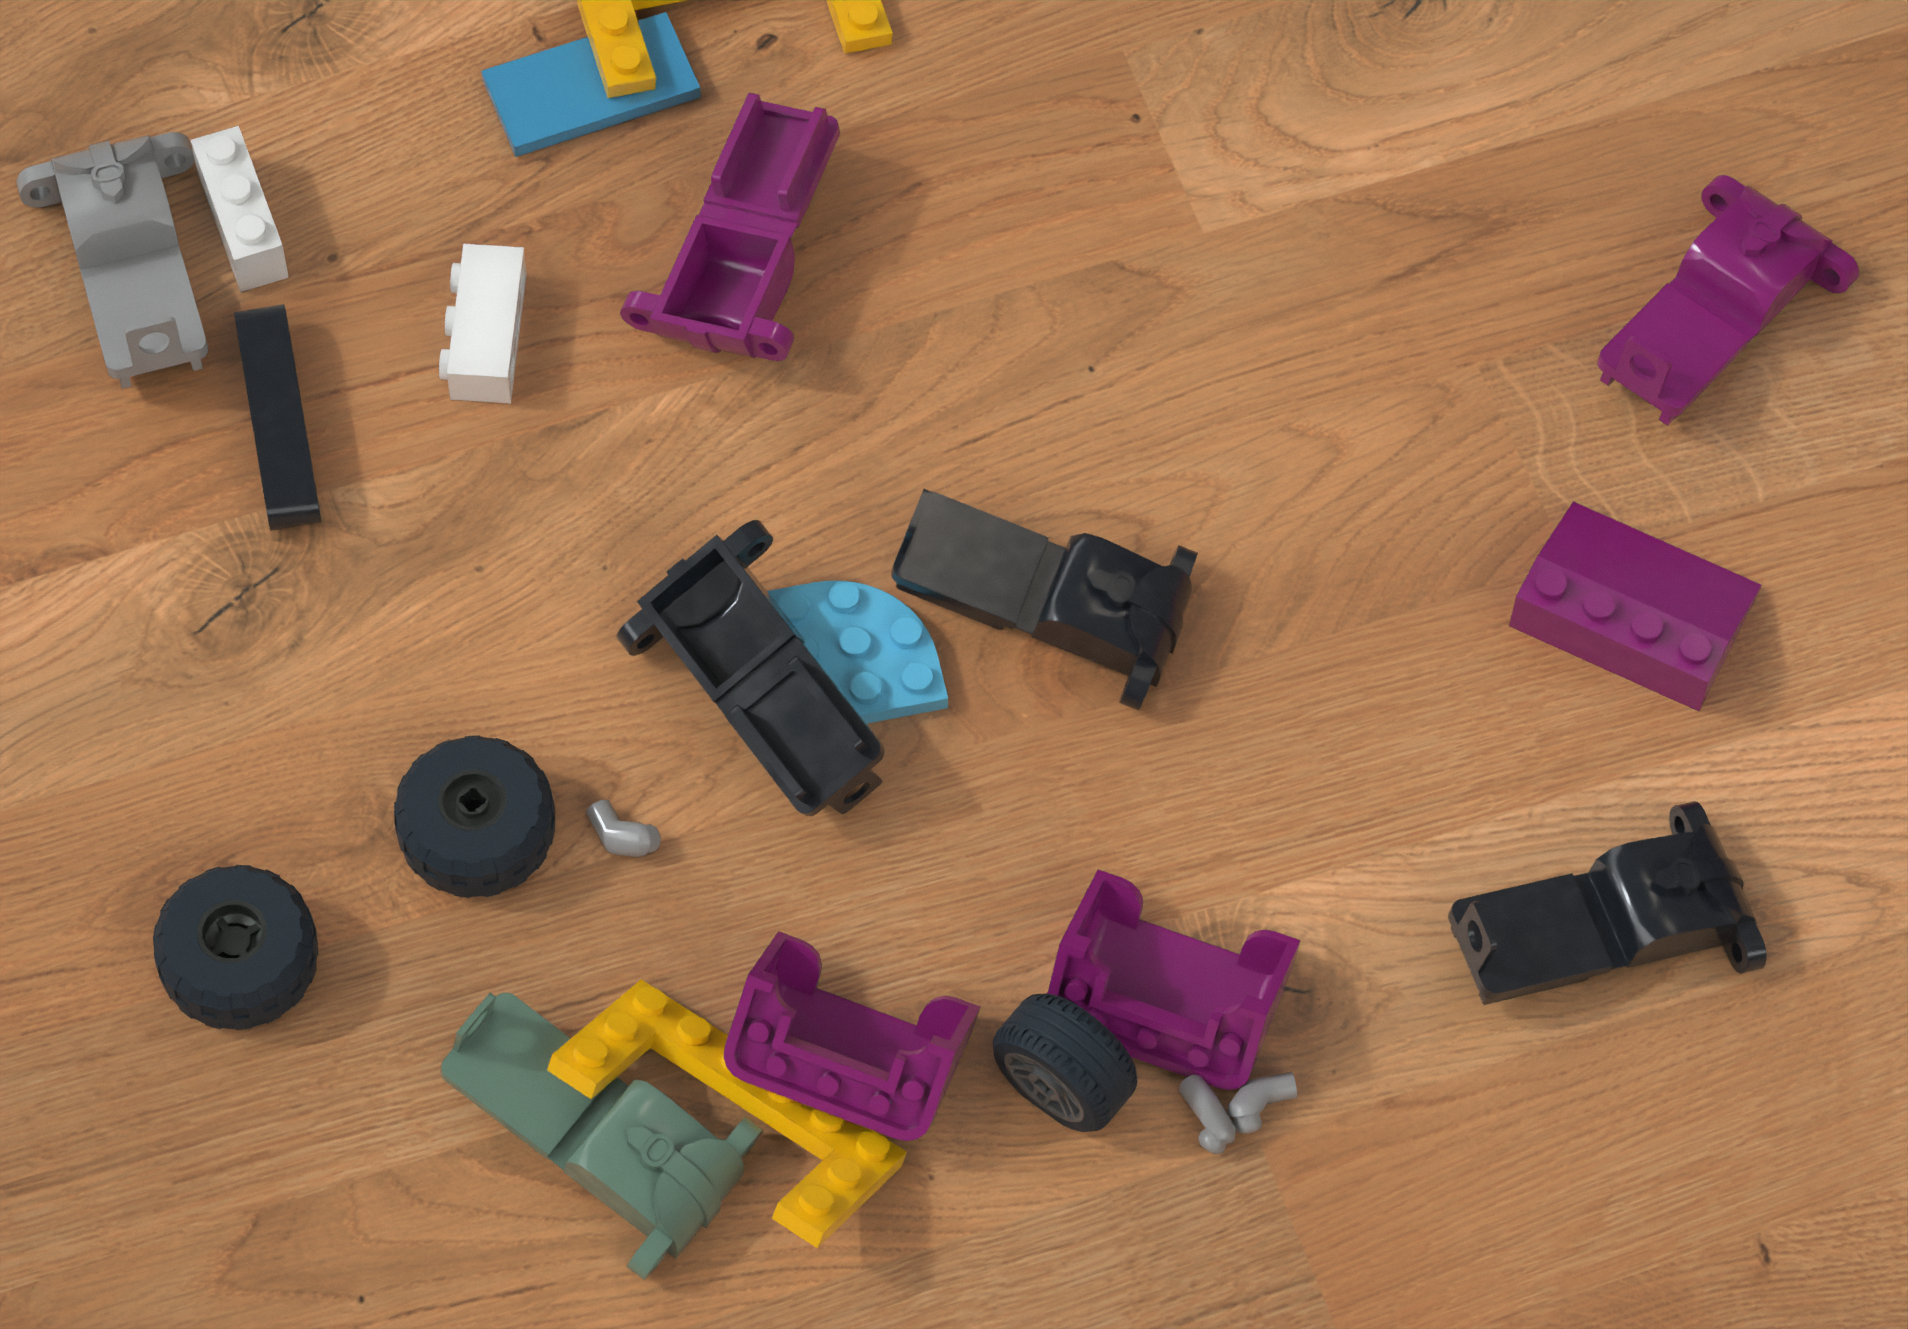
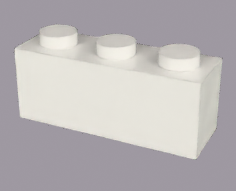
[191,126,289,292]
[439,244,527,404]

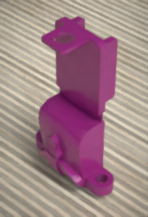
[620,92,840,361]
[1597,175,1859,426]

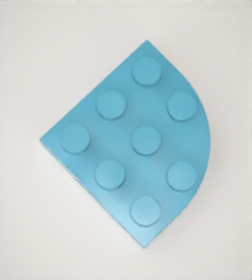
[767,581,948,724]

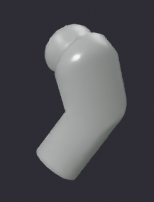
[586,799,661,857]
[1228,1072,1297,1134]
[1179,1075,1236,1154]

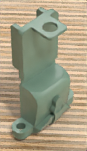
[440,992,763,1280]

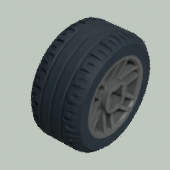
[992,993,1138,1132]

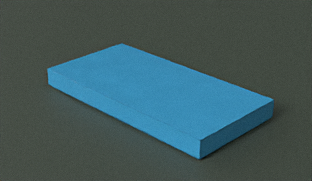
[481,12,701,157]

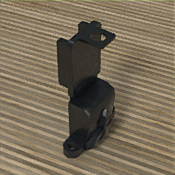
[891,489,1198,711]
[617,520,884,816]
[1448,801,1767,1005]

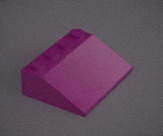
[1509,501,1762,711]

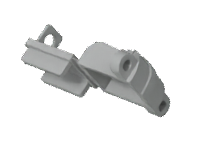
[16,132,208,389]

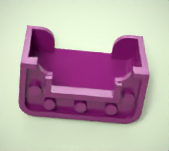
[1047,869,1301,1090]
[724,931,981,1141]

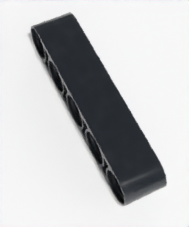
[234,304,322,531]

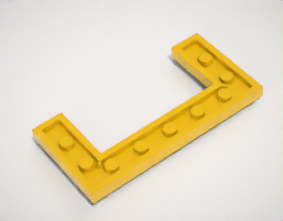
[576,0,893,98]
[547,979,907,1248]

